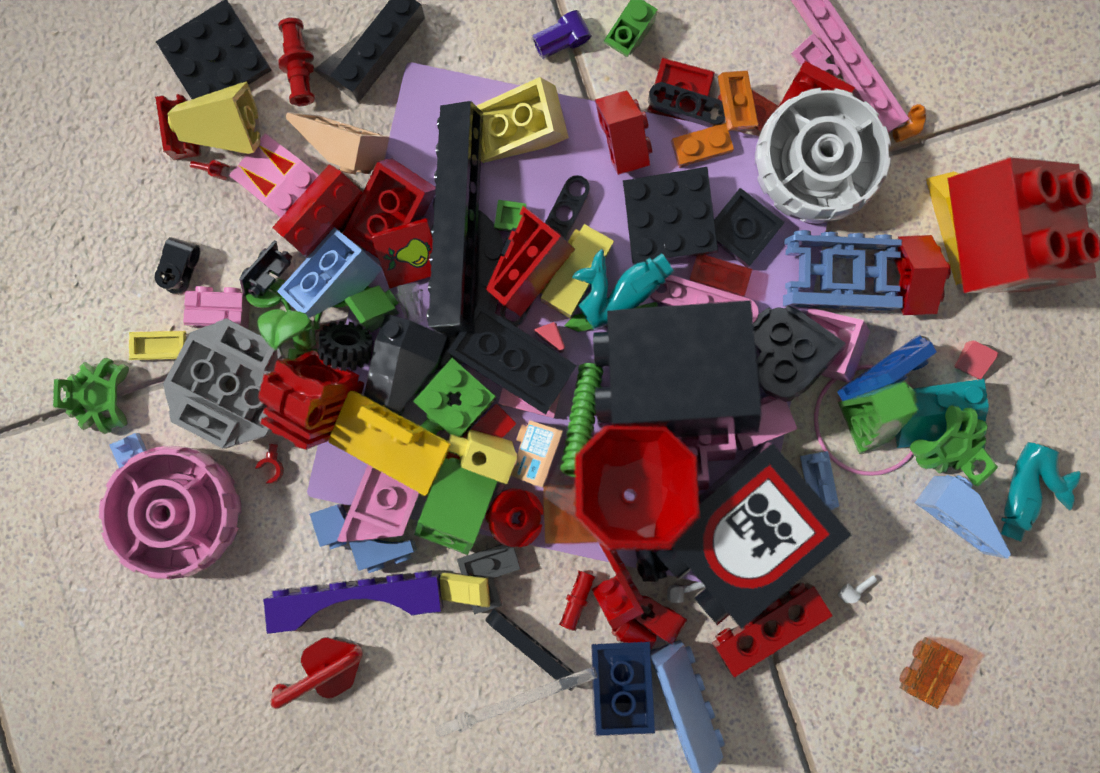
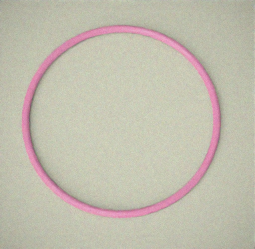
[814,365,913,476]

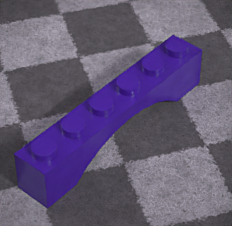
[263,570,444,634]

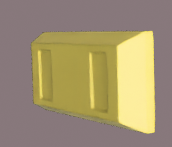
[129,331,186,360]
[440,572,490,608]

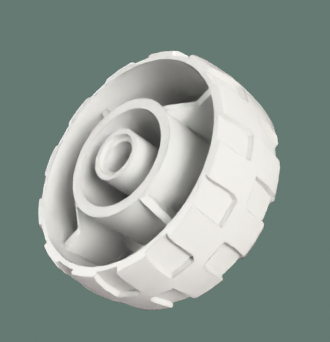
[755,88,891,224]

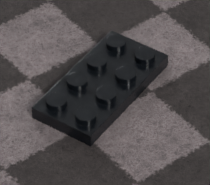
[448,303,577,415]

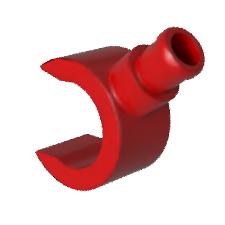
[255,443,284,484]

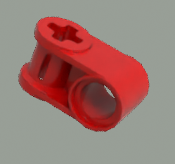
[635,595,687,645]

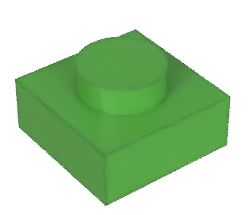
[494,200,527,232]

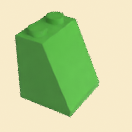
[414,458,497,555]

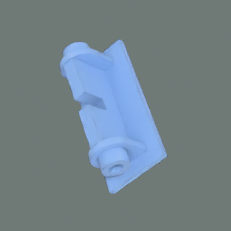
[800,451,839,510]

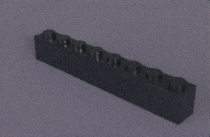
[426,101,483,333]

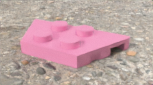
[337,465,420,542]

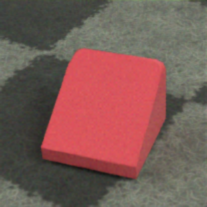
[534,322,565,353]
[954,341,998,379]

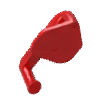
[270,637,363,709]

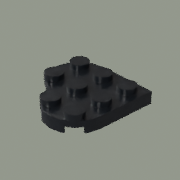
[753,306,846,402]

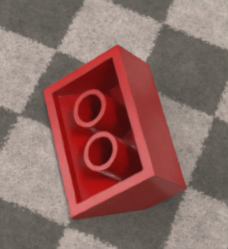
[272,164,363,258]

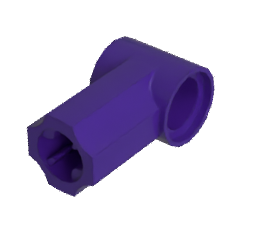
[532,10,592,59]

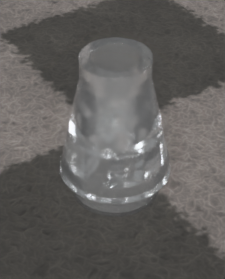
[395,282,424,323]

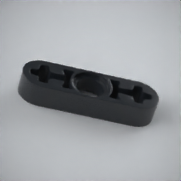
[648,82,725,127]

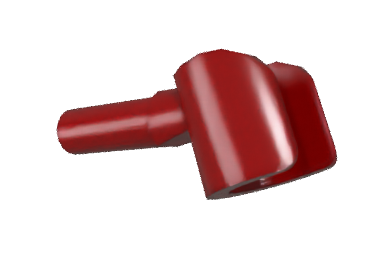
[190,160,230,180]

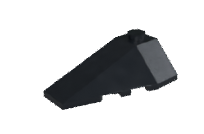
[364,314,449,416]

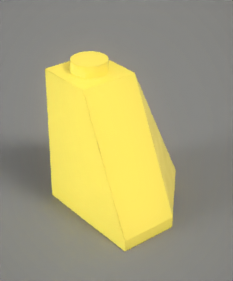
[167,82,261,154]

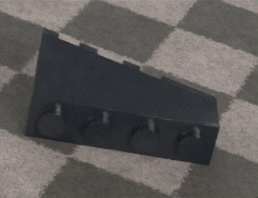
[314,0,425,103]

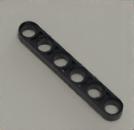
[500,175,590,327]

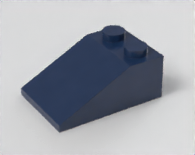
[591,642,655,736]

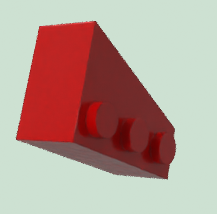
[486,206,575,317]

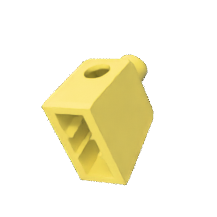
[448,430,517,484]

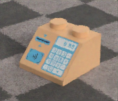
[510,420,562,488]

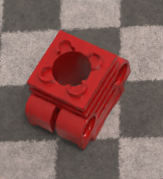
[259,351,365,450]

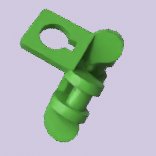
[53,358,129,434]
[910,406,998,487]

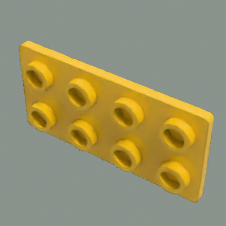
[328,391,451,496]

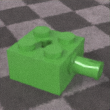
[413,358,497,438]

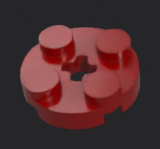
[485,488,544,547]

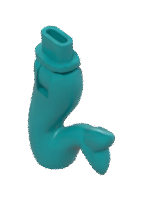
[572,249,674,331]
[1000,442,1081,542]

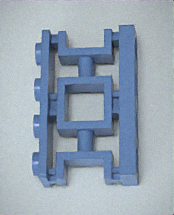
[783,230,903,311]

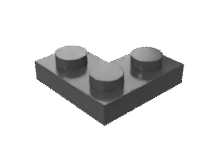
[457,544,521,615]

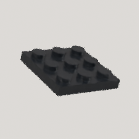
[155,0,272,99]
[623,167,718,265]

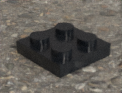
[714,188,785,268]

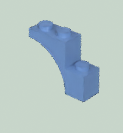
[310,504,417,573]

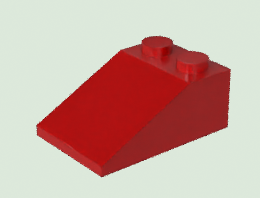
[343,158,436,258]

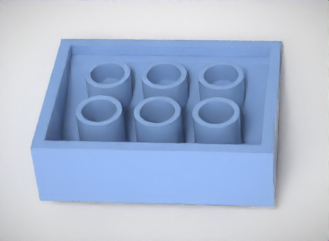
[650,640,725,773]

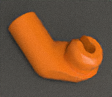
[892,104,926,143]

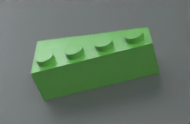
[838,382,918,454]

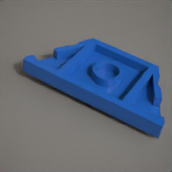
[837,335,937,401]

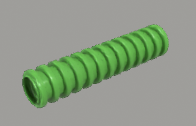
[560,363,604,477]

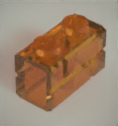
[899,637,964,709]

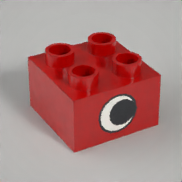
[947,157,1100,293]

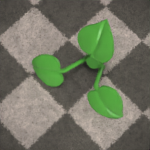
[246,278,371,350]

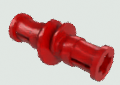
[278,18,315,106]

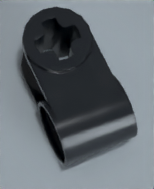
[154,237,201,295]

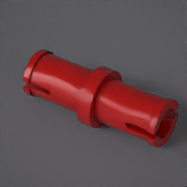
[559,570,595,631]

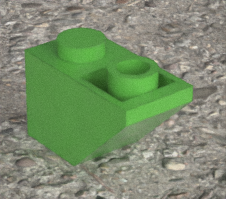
[604,0,658,57]

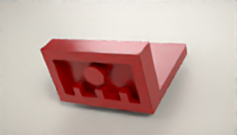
[777,61,855,109]
[592,543,644,630]

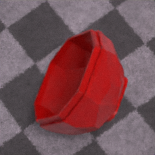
[575,426,700,551]

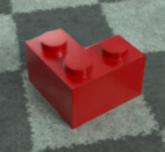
[595,90,653,175]
[893,235,951,315]

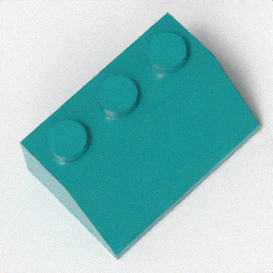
[895,379,989,448]

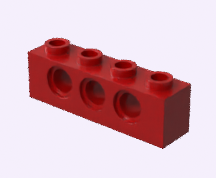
[711,582,833,678]

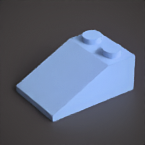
[277,227,382,318]
[915,475,1011,559]

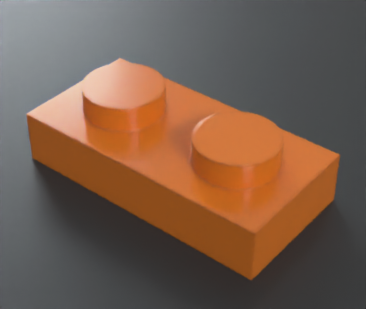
[718,70,758,131]
[671,123,734,168]

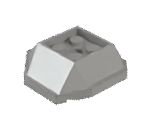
[163,318,285,449]

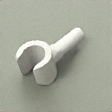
[837,575,877,603]
[667,582,705,603]

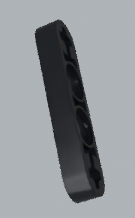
[485,608,581,691]

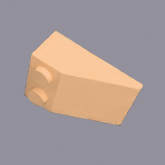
[286,113,389,174]

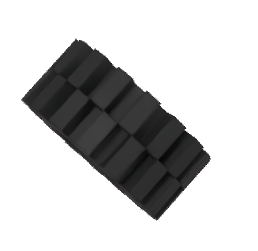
[318,321,372,371]

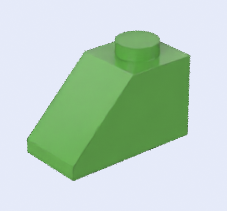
[345,285,400,332]

